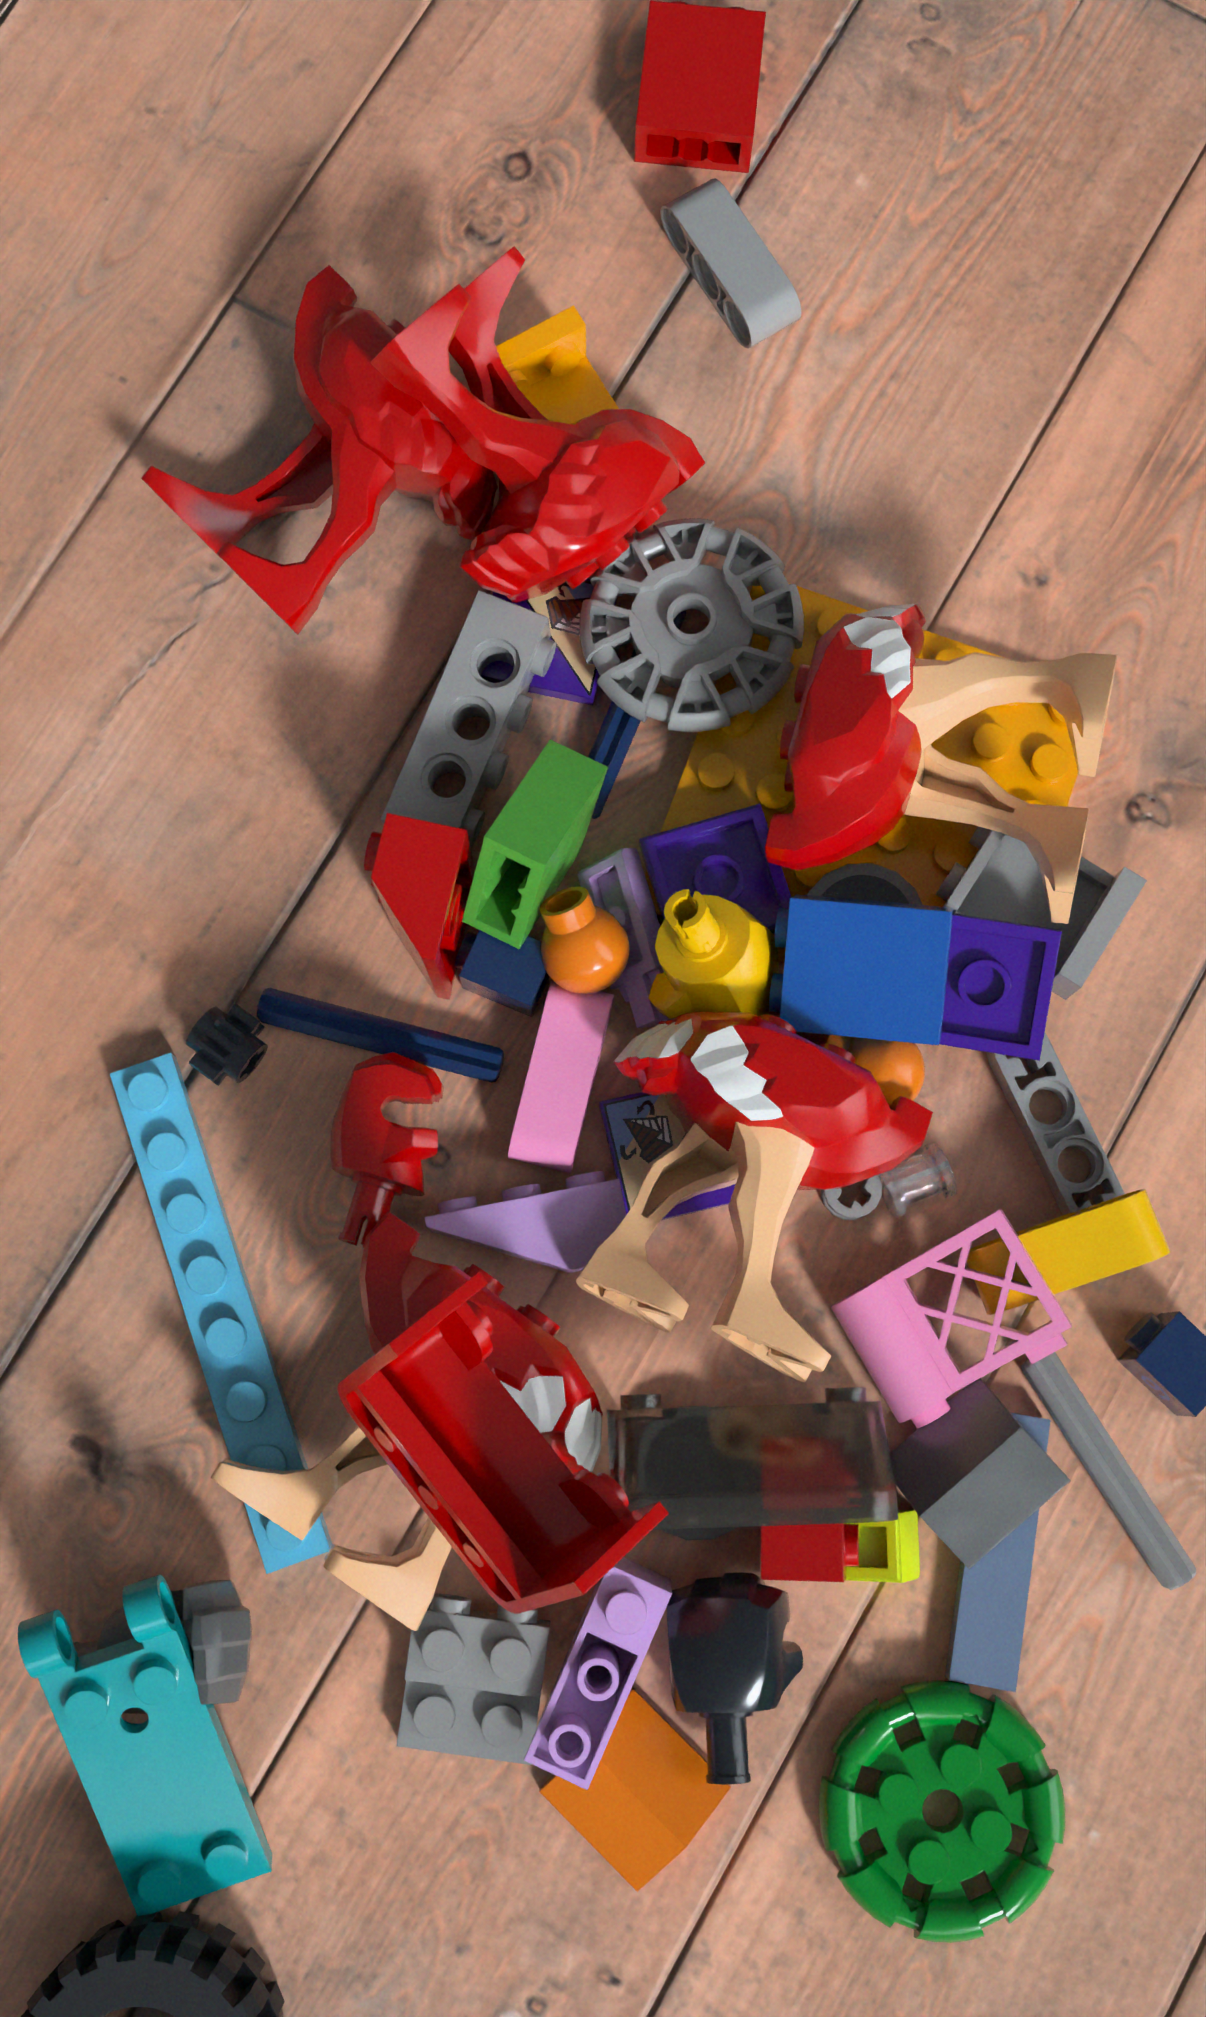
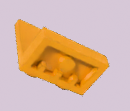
[496,305,619,424]

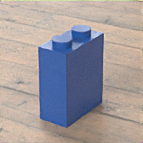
[769,894,953,1045]

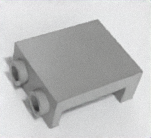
[935,826,1147,1000]

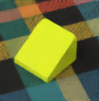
[846,1510,920,1583]

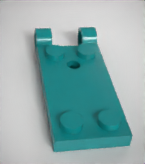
[18,1574,272,1916]

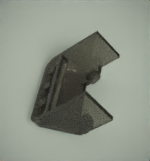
[606,1387,898,1530]

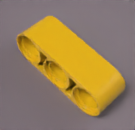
[967,1189,1170,1315]

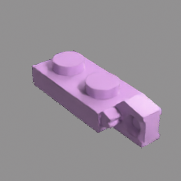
[577,848,674,1028]

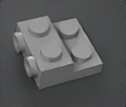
[397,1594,551,1765]

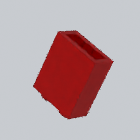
[634,0,766,173]

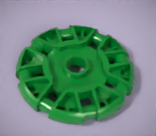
[819,1680,1065,1943]

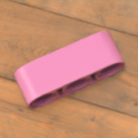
[508,980,614,1174]

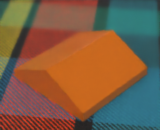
[539,1687,731,1892]

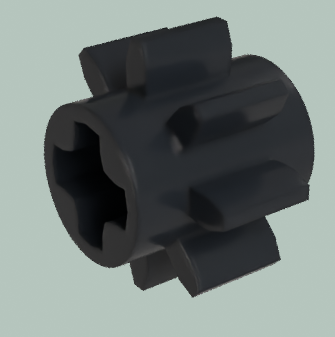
[186,1004,268,1086]

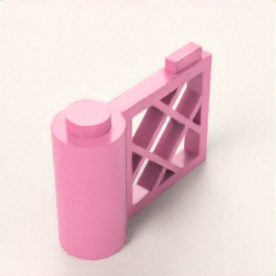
[831,1208,1072,1428]

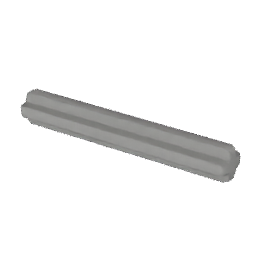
[1021,1352,1196,1590]

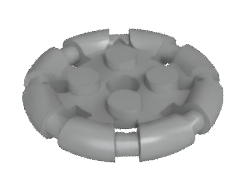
[580,518,804,732]

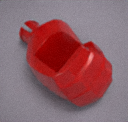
[330,1052,444,1248]

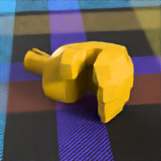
[648,889,779,1019]

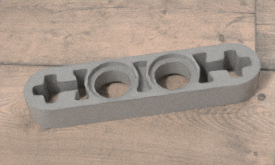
[986,1033,1125,1215]

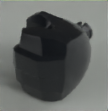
[667,1572,803,1785]

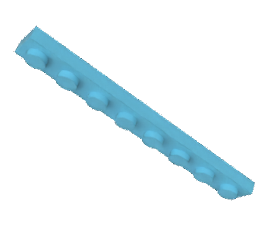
[110,1053,333,1574]

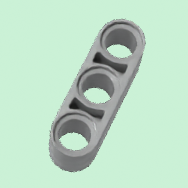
[660,178,801,348]

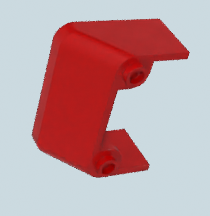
[337,1271,669,1614]

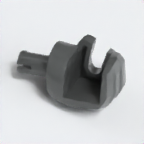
[73,1579,252,1714]

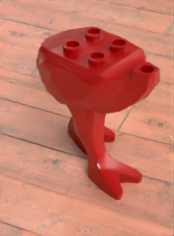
[370,246,705,603]
[141,265,498,635]

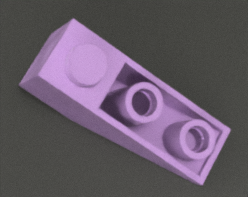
[425,1171,626,1273]
[524,1557,672,1790]

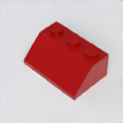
[364,813,475,1000]

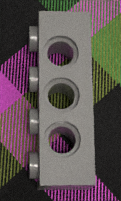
[381,590,557,847]

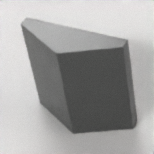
[880,1378,1071,1569]

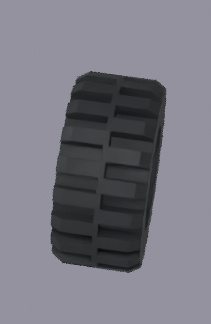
[21,1911,285,2017]

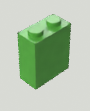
[462,739,608,949]

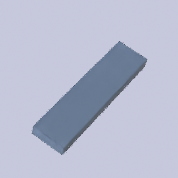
[945,1413,1051,1692]

